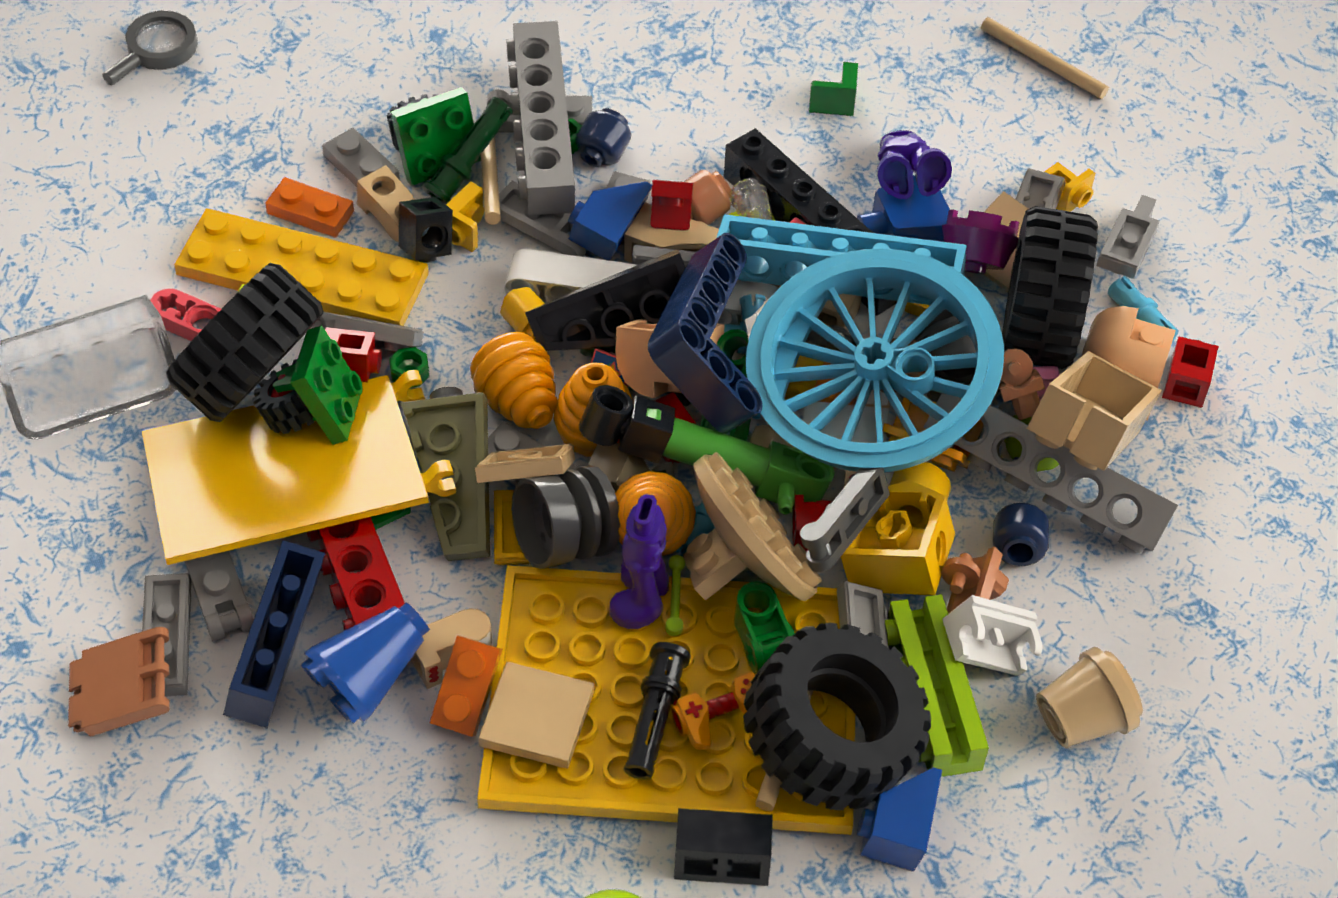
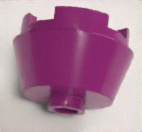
[942,209,1020,274]

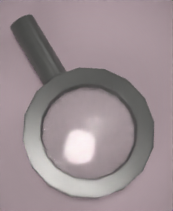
[102,10,198,85]

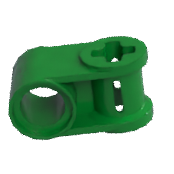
[734,582,795,673]

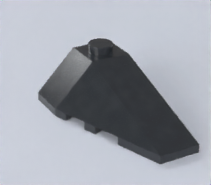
[525,249,686,351]

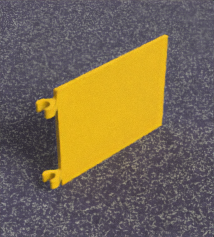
[142,370,456,565]

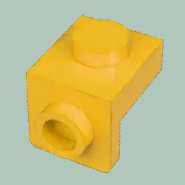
[1044,162,1096,212]

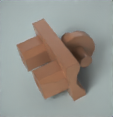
[998,348,1045,420]
[941,546,1009,614]

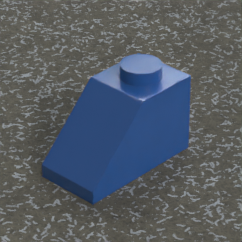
[568,181,652,261]
[857,767,942,872]

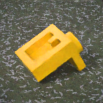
[446,181,484,252]

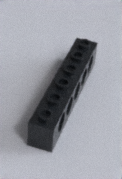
[723,128,897,316]

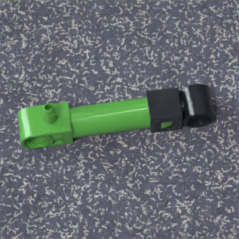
[579,385,835,515]

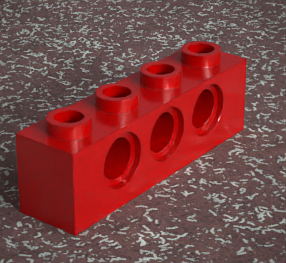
[306,517,405,631]

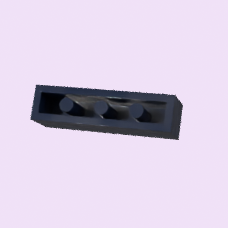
[223,540,325,728]

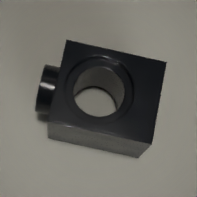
[398,197,453,262]

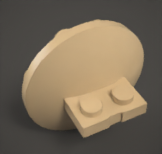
[683,452,822,601]

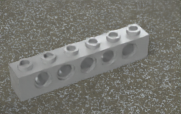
[506,21,575,215]
[923,393,1178,554]

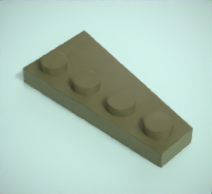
[401,392,490,561]

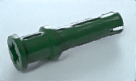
[421,97,514,205]

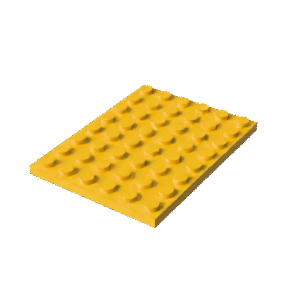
[477,565,856,835]

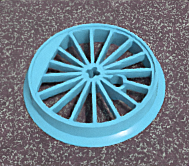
[746,249,1004,472]

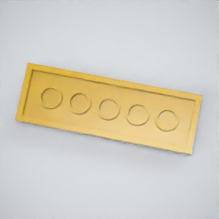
[174,208,429,326]

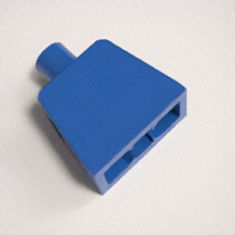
[857,175,950,242]

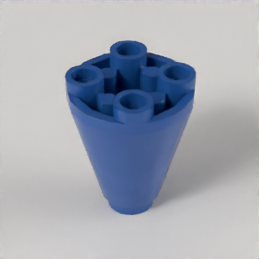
[300,602,430,723]

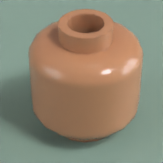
[684,169,733,225]

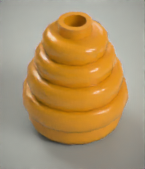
[470,332,558,429]
[553,362,633,457]
[615,471,696,556]

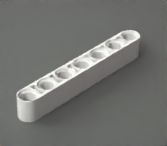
[504,249,779,325]

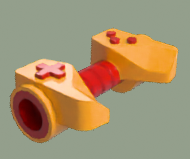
[671,672,755,750]

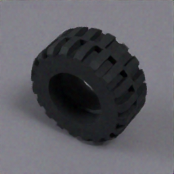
[1002,206,1098,369]
[166,263,324,422]
[743,623,931,811]

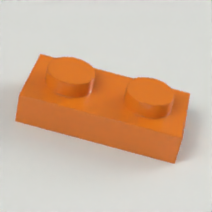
[265,177,354,238]
[429,635,503,737]

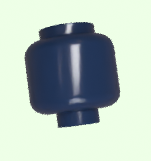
[575,108,631,167]
[992,503,1049,566]

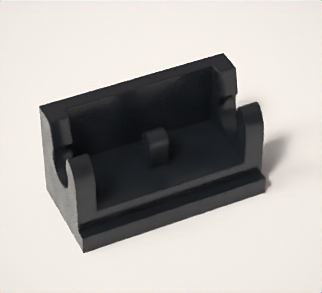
[674,808,773,886]

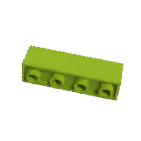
[885,594,989,777]

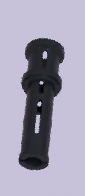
[624,642,691,780]

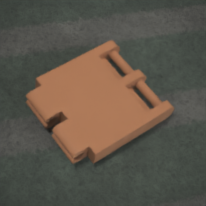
[68,627,170,737]

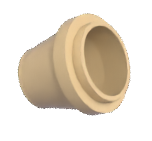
[1036,647,1143,748]

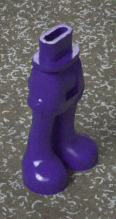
[877,130,952,199]
[610,494,669,629]

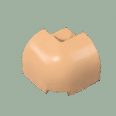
[1081,306,1176,421]
[615,319,725,398]

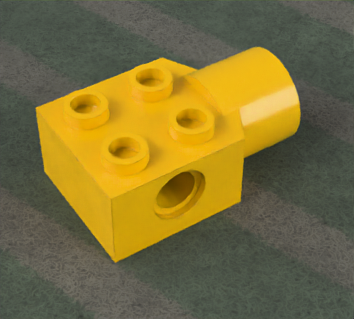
[841,462,955,595]

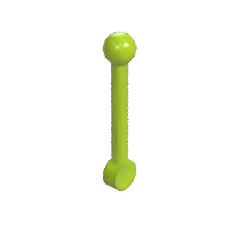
[665,555,686,636]

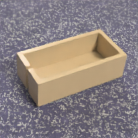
[1026,351,1162,471]

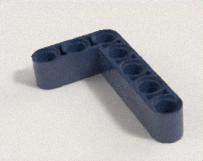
[648,233,763,433]

